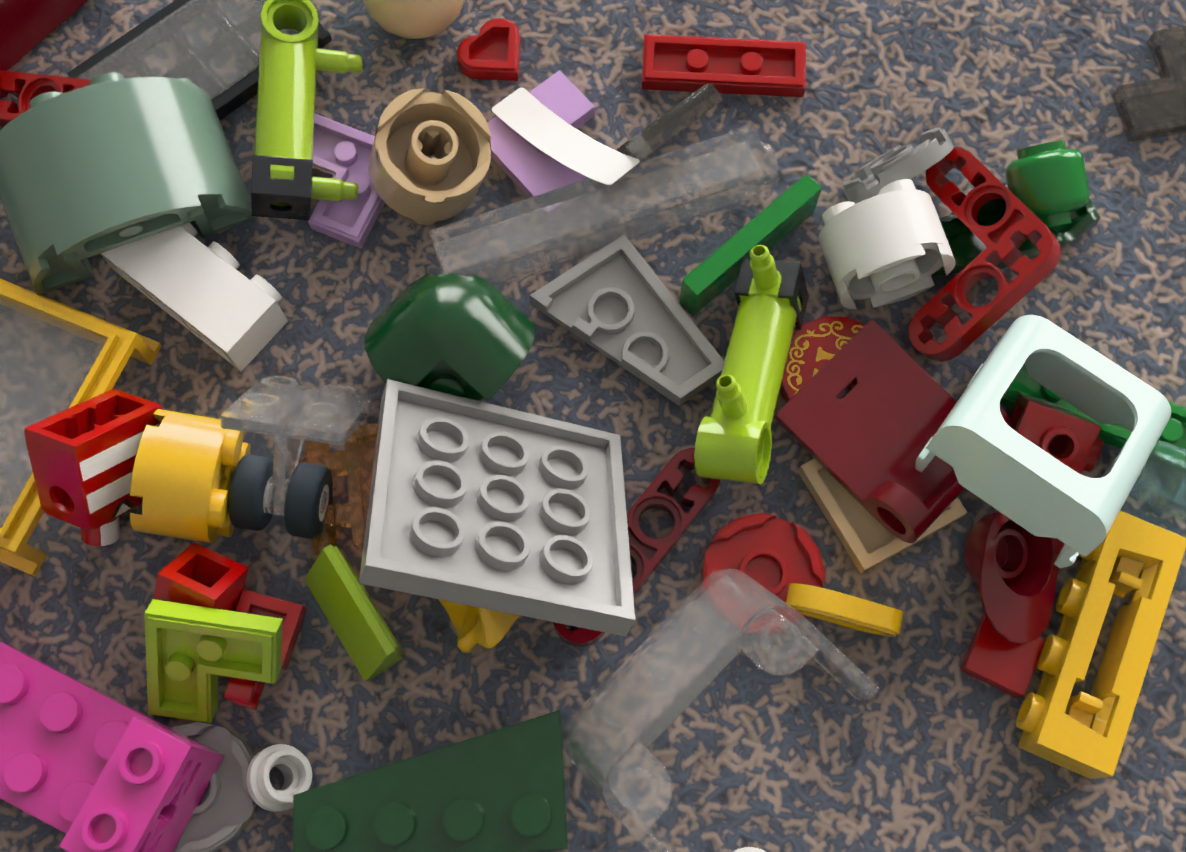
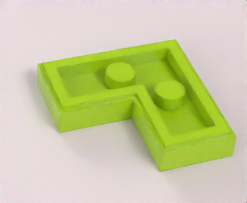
[144,599,283,723]

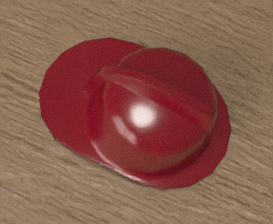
[963,510,1064,644]

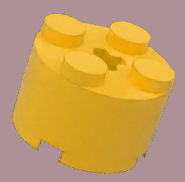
[130,409,251,544]

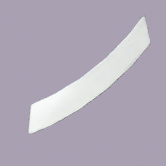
[492,88,640,185]

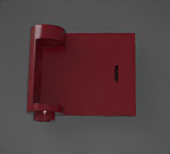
[773,319,1010,543]

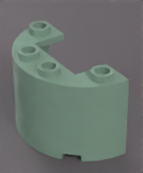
[0,72,258,296]

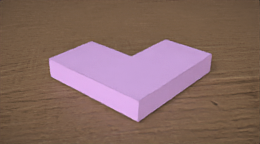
[488,70,595,217]
[308,114,385,249]

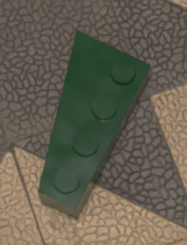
[293,710,568,852]

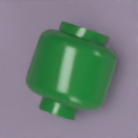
[1005,140,1090,228]

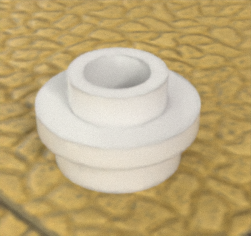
[246,744,312,812]

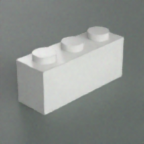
[100,222,288,371]

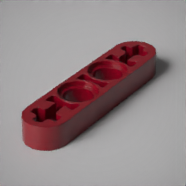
[553,448,721,647]

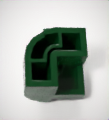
[364,273,536,401]

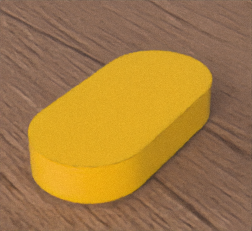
[785,583,904,637]

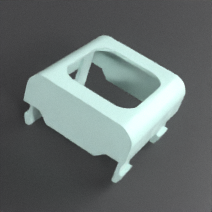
[915,315,1171,568]

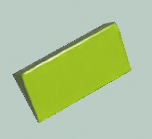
[305,544,405,681]

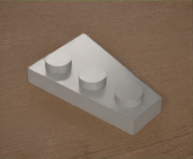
[530,234,724,406]

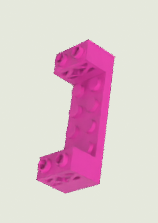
[0,641,225,852]

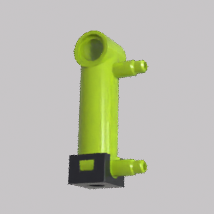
[251,0,362,220]
[694,245,809,484]

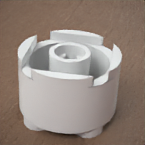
[819,179,956,309]

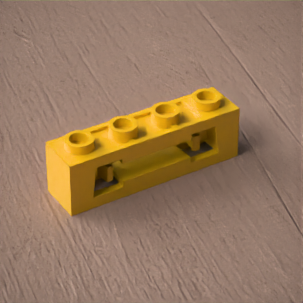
[1016,511,1186,779]

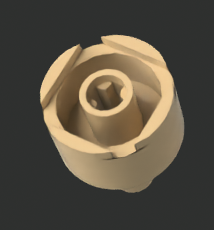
[368,88,491,225]

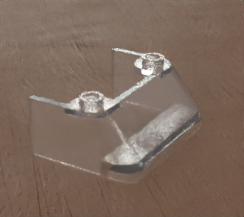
[563,569,880,852]

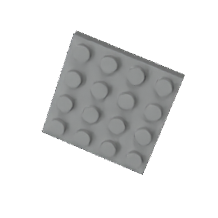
[359,379,635,637]

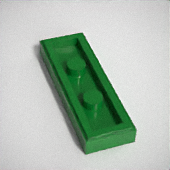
[679,175,822,316]

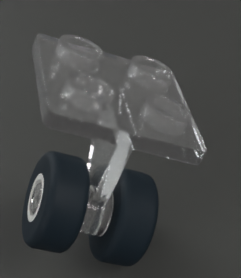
[220,376,373,539]

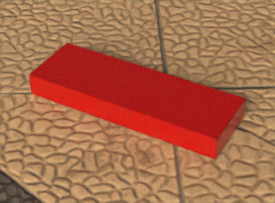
[641,34,806,97]

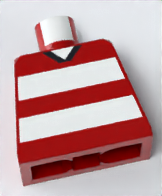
[24,389,162,546]

